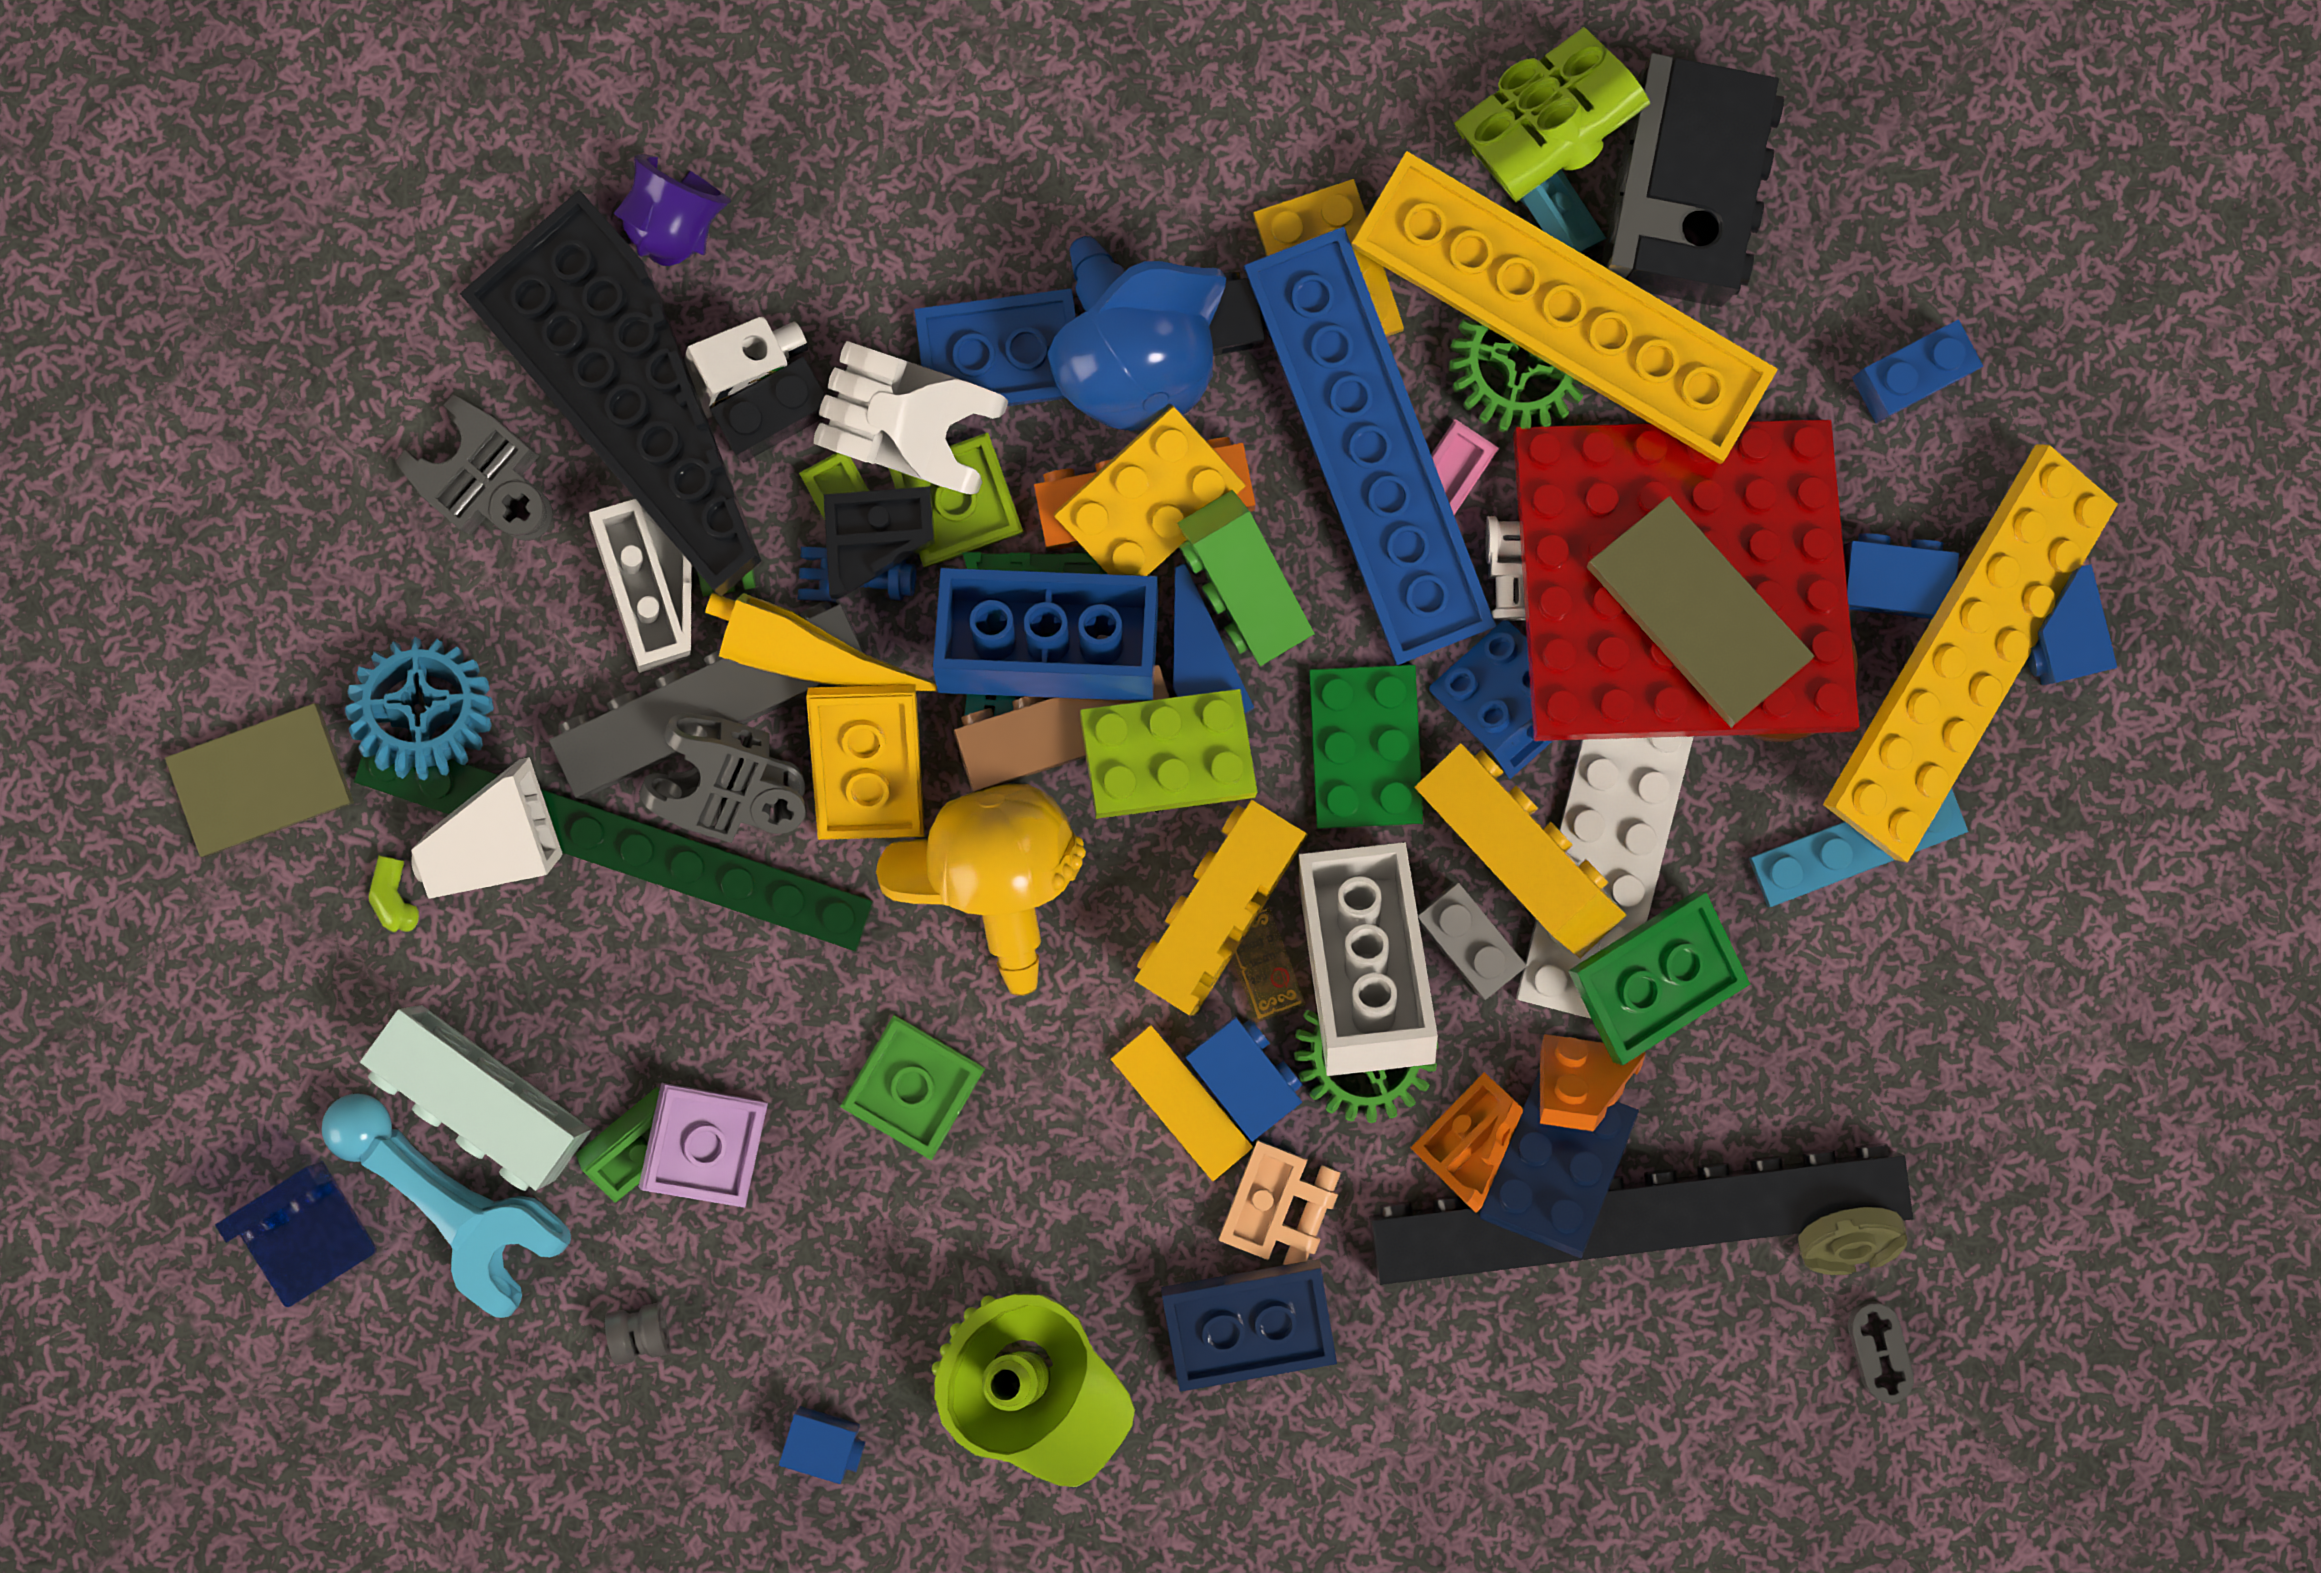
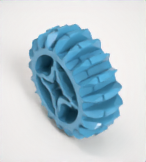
[345,637,494,781]

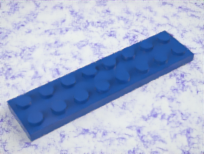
[1243,226,1496,665]

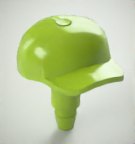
[932,1293,1135,1487]

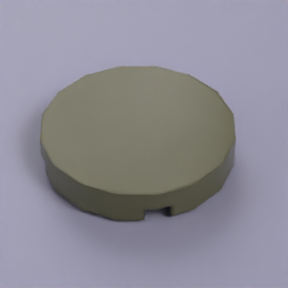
[1798,1207,1908,1275]

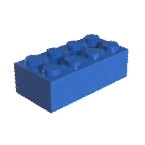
[933,568,1158,701]

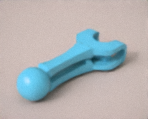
[322,1093,571,1318]

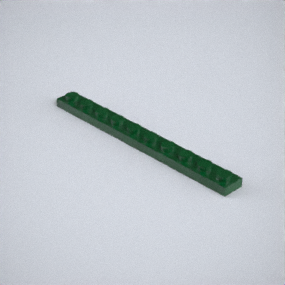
[354,755,874,952]

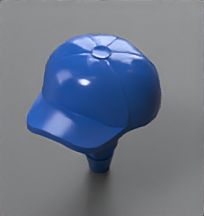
[1047,236,1226,431]

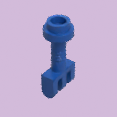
[797,547,916,603]

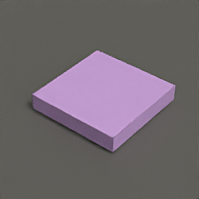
[638,1082,768,1208]

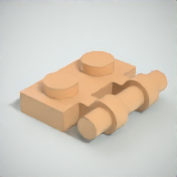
[1218,1139,1341,1265]

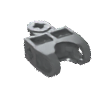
[395,394,553,541]
[639,713,805,843]

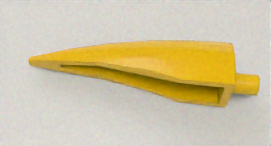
[705,593,937,691]

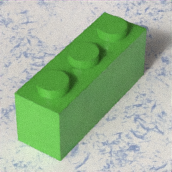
[1177,490,1315,666]

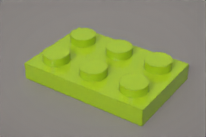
[1080,689,1258,819]

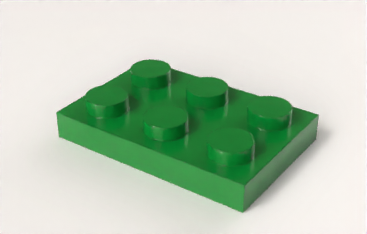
[1309,665,1423,829]
[1568,891,1750,1065]

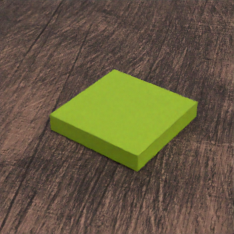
[889,432,1024,568]

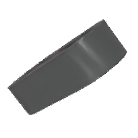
[1848,1301,1914,1403]

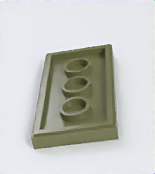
[1587,496,1814,728]

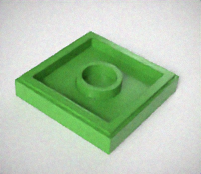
[840,1014,986,1161]

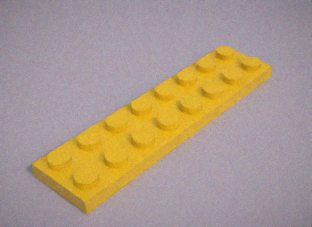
[1351,151,1778,464]
[1823,444,2118,863]

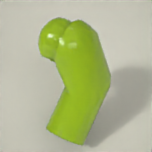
[369,855,419,932]

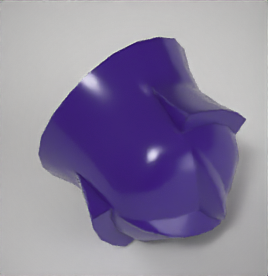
[614,154,731,266]

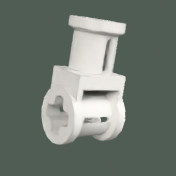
[1486,516,1526,621]

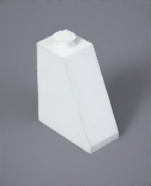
[411,757,563,899]

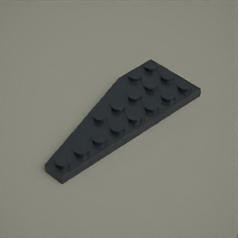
[460,189,762,597]

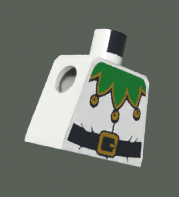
[684,317,808,418]

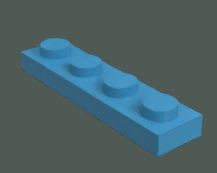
[1749,788,1969,907]

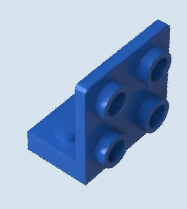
[1429,620,1554,780]

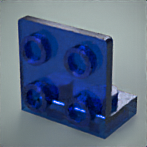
[215,1161,377,1307]

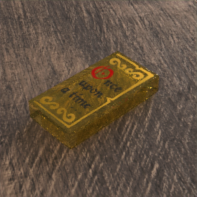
[1225,905,1306,1023]

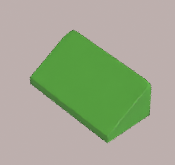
[576,1087,660,1203]

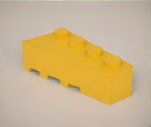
[1414,743,1627,959]
[1134,799,1307,1016]

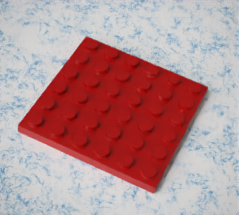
[1513,420,1860,741]

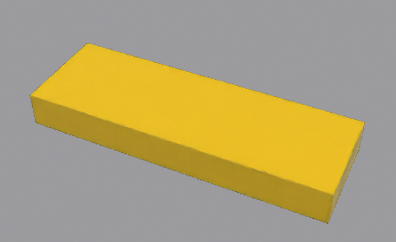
[1111,1025,1254,1181]

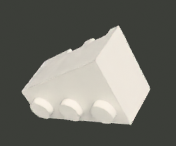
[589,499,691,673]

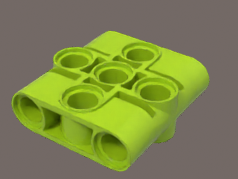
[1453,27,1651,202]

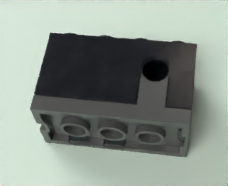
[1601,53,1784,307]

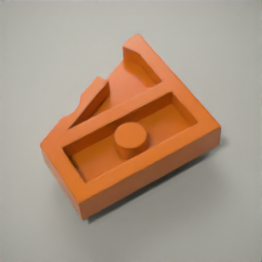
[1540,1034,1645,1131]
[1410,1072,1524,1213]

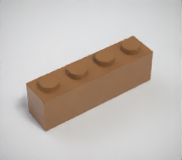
[954,665,1169,792]

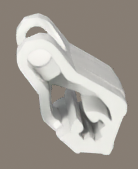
[814,341,1008,494]

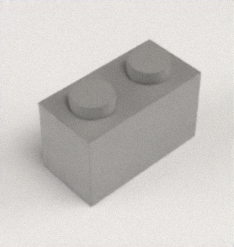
[1417,883,1527,1000]

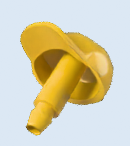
[876,783,1086,996]

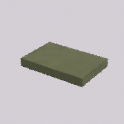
[165,703,354,857]

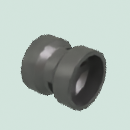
[605,1302,671,1365]

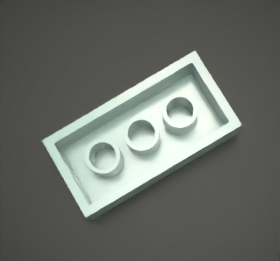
[360,1005,592,1191]

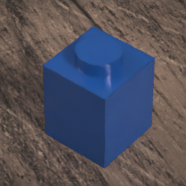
[779,1406,866,1484]

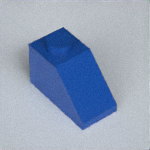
[2027,564,2118,686]

